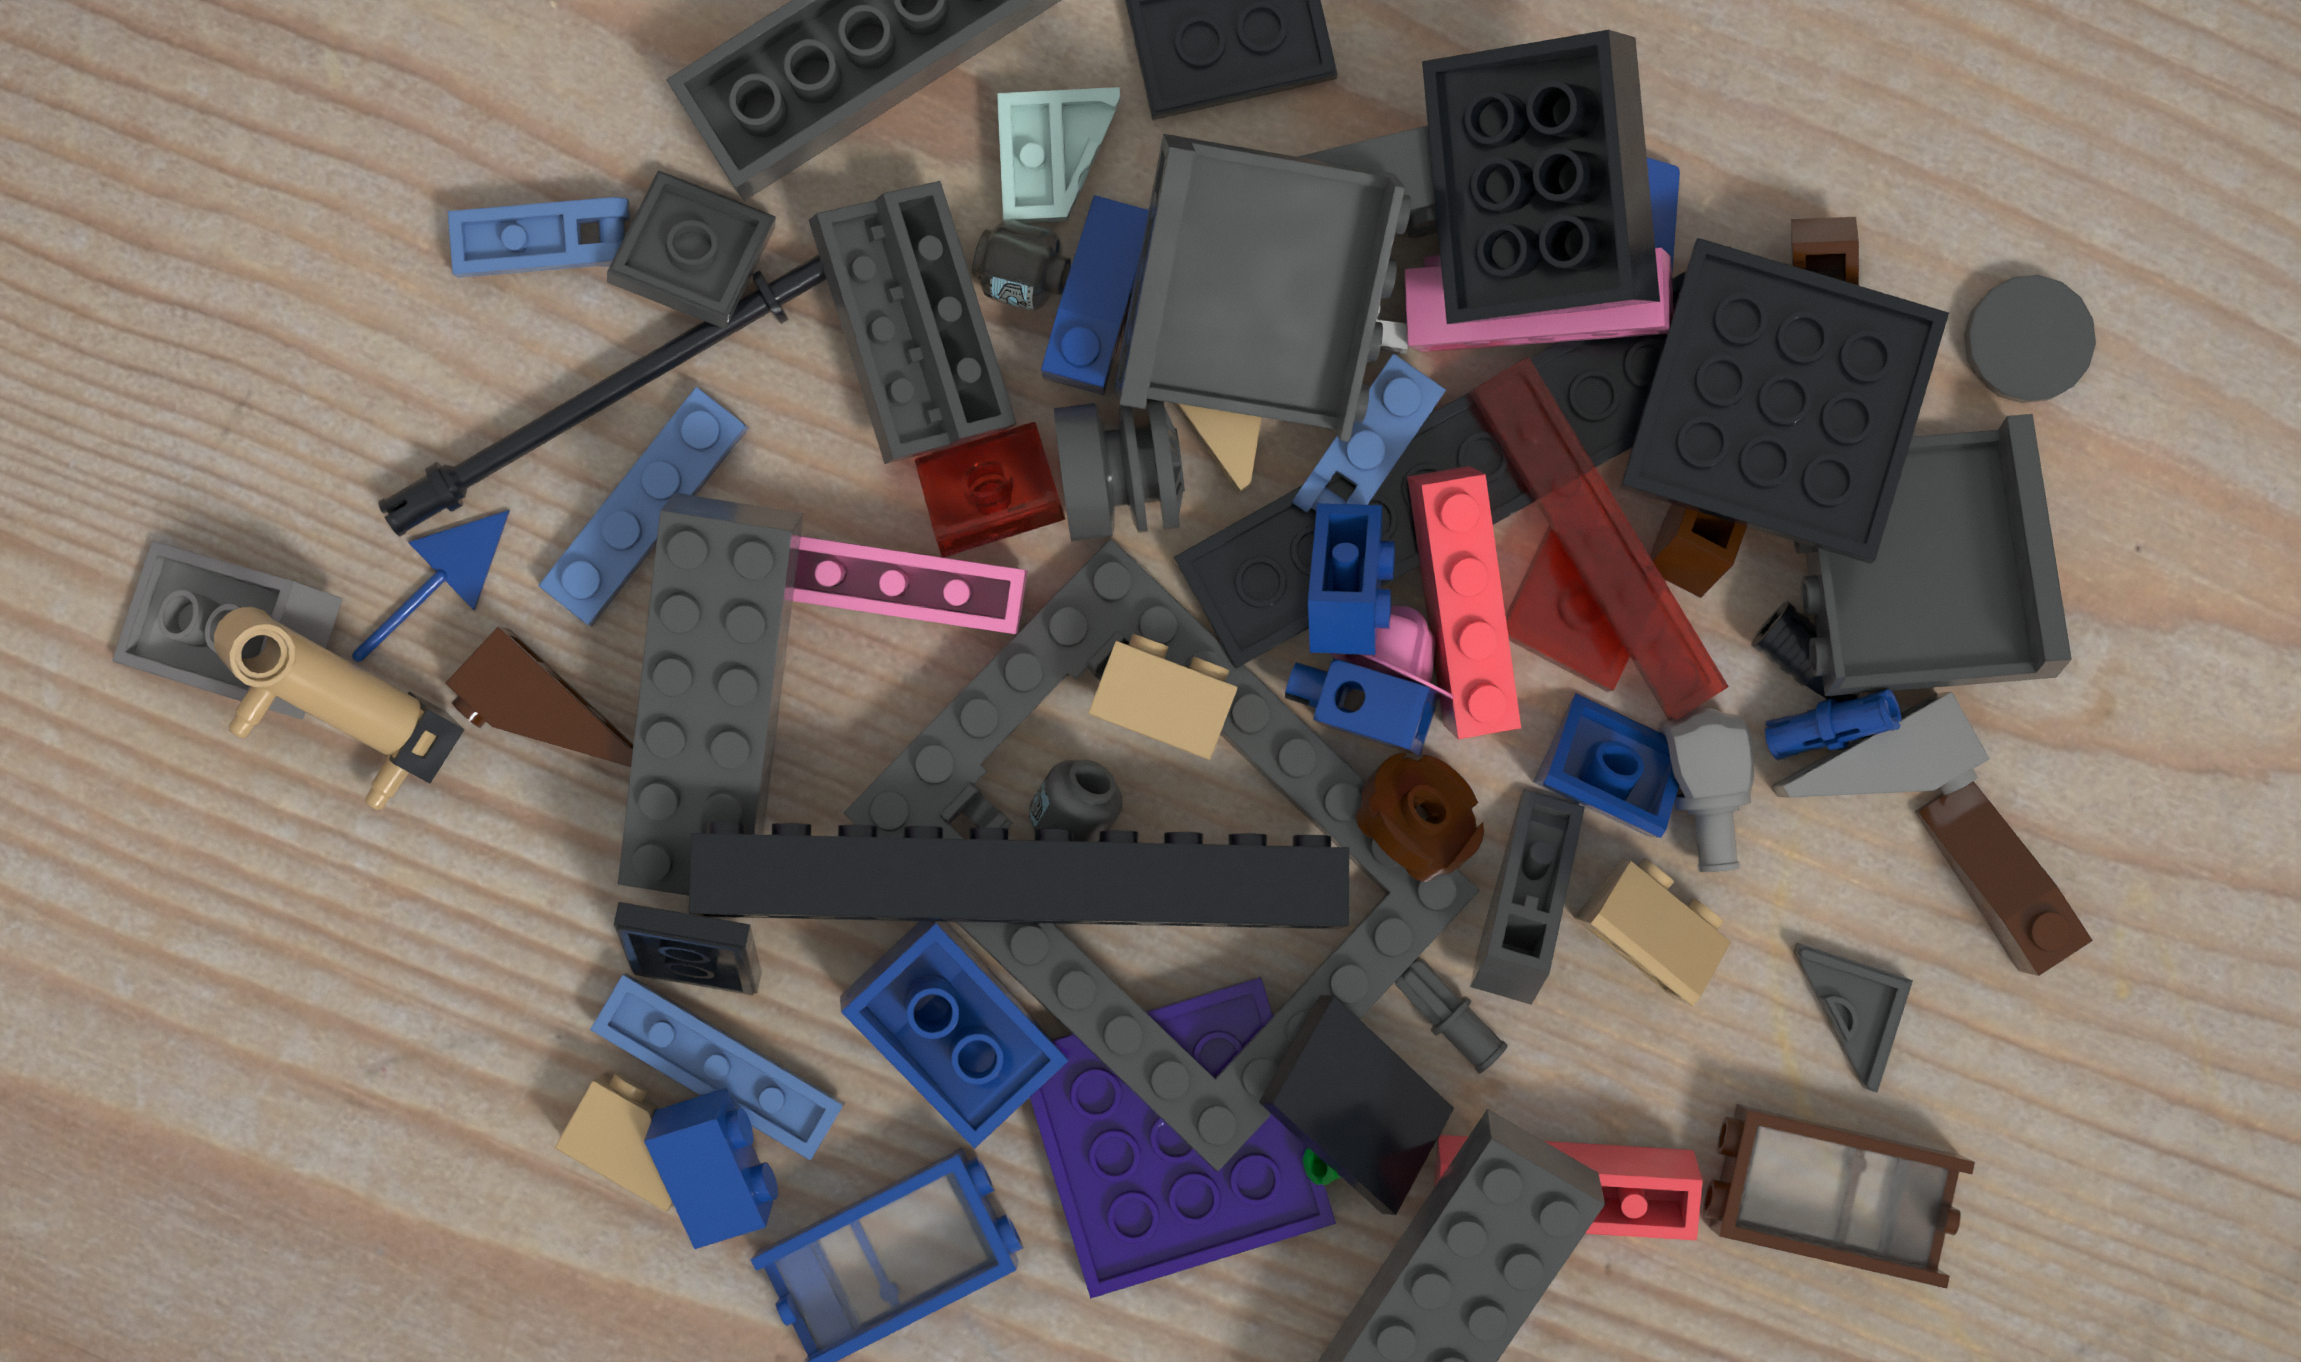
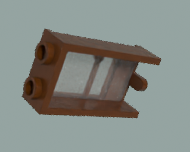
[1704,1104,1975,1289]

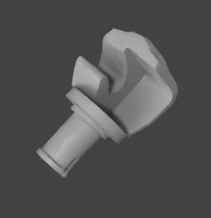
[1659,706,1754,872]

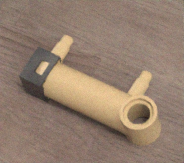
[214,607,465,810]

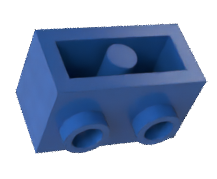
[1308,503,1395,655]
[644,1088,778,1249]

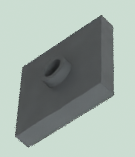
[607,170,776,329]

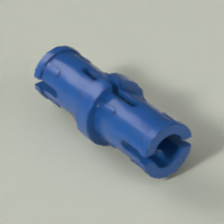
[1765,689,1901,760]

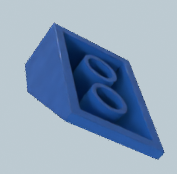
[840,921,1069,1149]

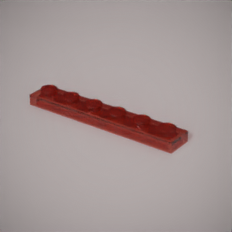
[1469,356,1729,721]

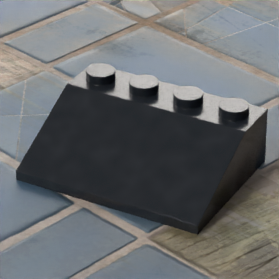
[1422,29,1660,324]

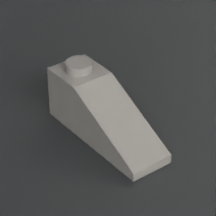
[1772,692,1990,797]

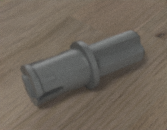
[1395,958,1508,1074]

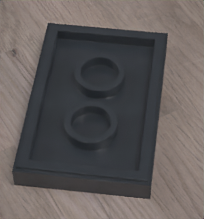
[1125,0,1338,120]
[614,902,762,995]
[1259,995,1454,1215]

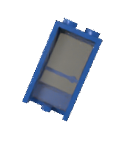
[750,1147,1024,1362]

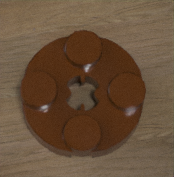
[1356,753,1484,882]

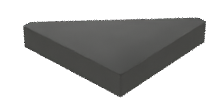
[1794,943,1913,1093]

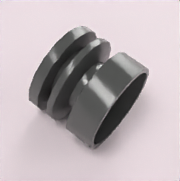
[1054,399,1185,542]

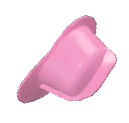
[1329,606,1454,699]

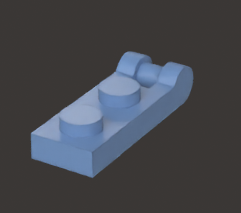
[448,197,630,278]
[1292,354,1446,513]

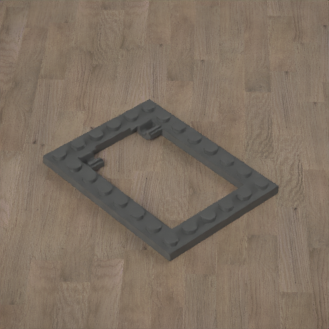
[844,538,1480,1172]

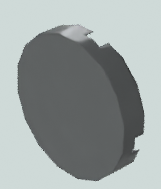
[1964,275,2096,403]

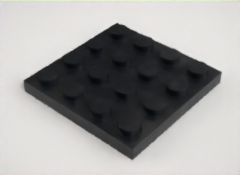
[1620,238,1949,564]

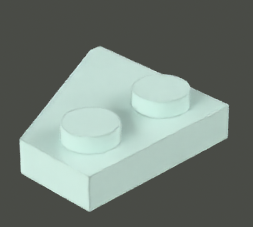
[997,87,1120,224]

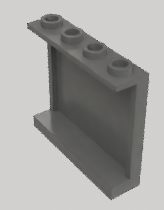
[1114,134,1411,442]
[1794,414,2072,696]

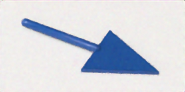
[352,510,510,662]

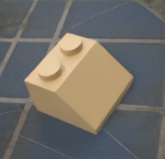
[1574,858,1731,1007]

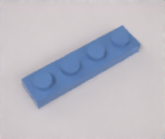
[538,387,749,626]
[590,973,845,1160]

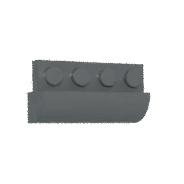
[808,181,1017,464]

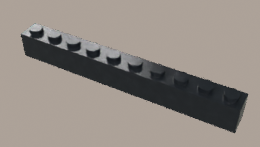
[689,822,1349,929]

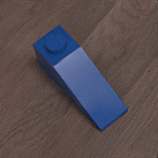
[1041,195,1148,395]

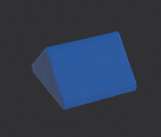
[1533,693,1679,838]

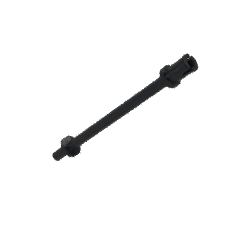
[378,254,827,537]

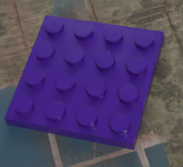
[1030,976,1336,1299]

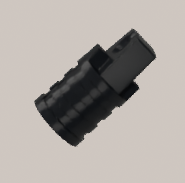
[1751,601,1861,703]

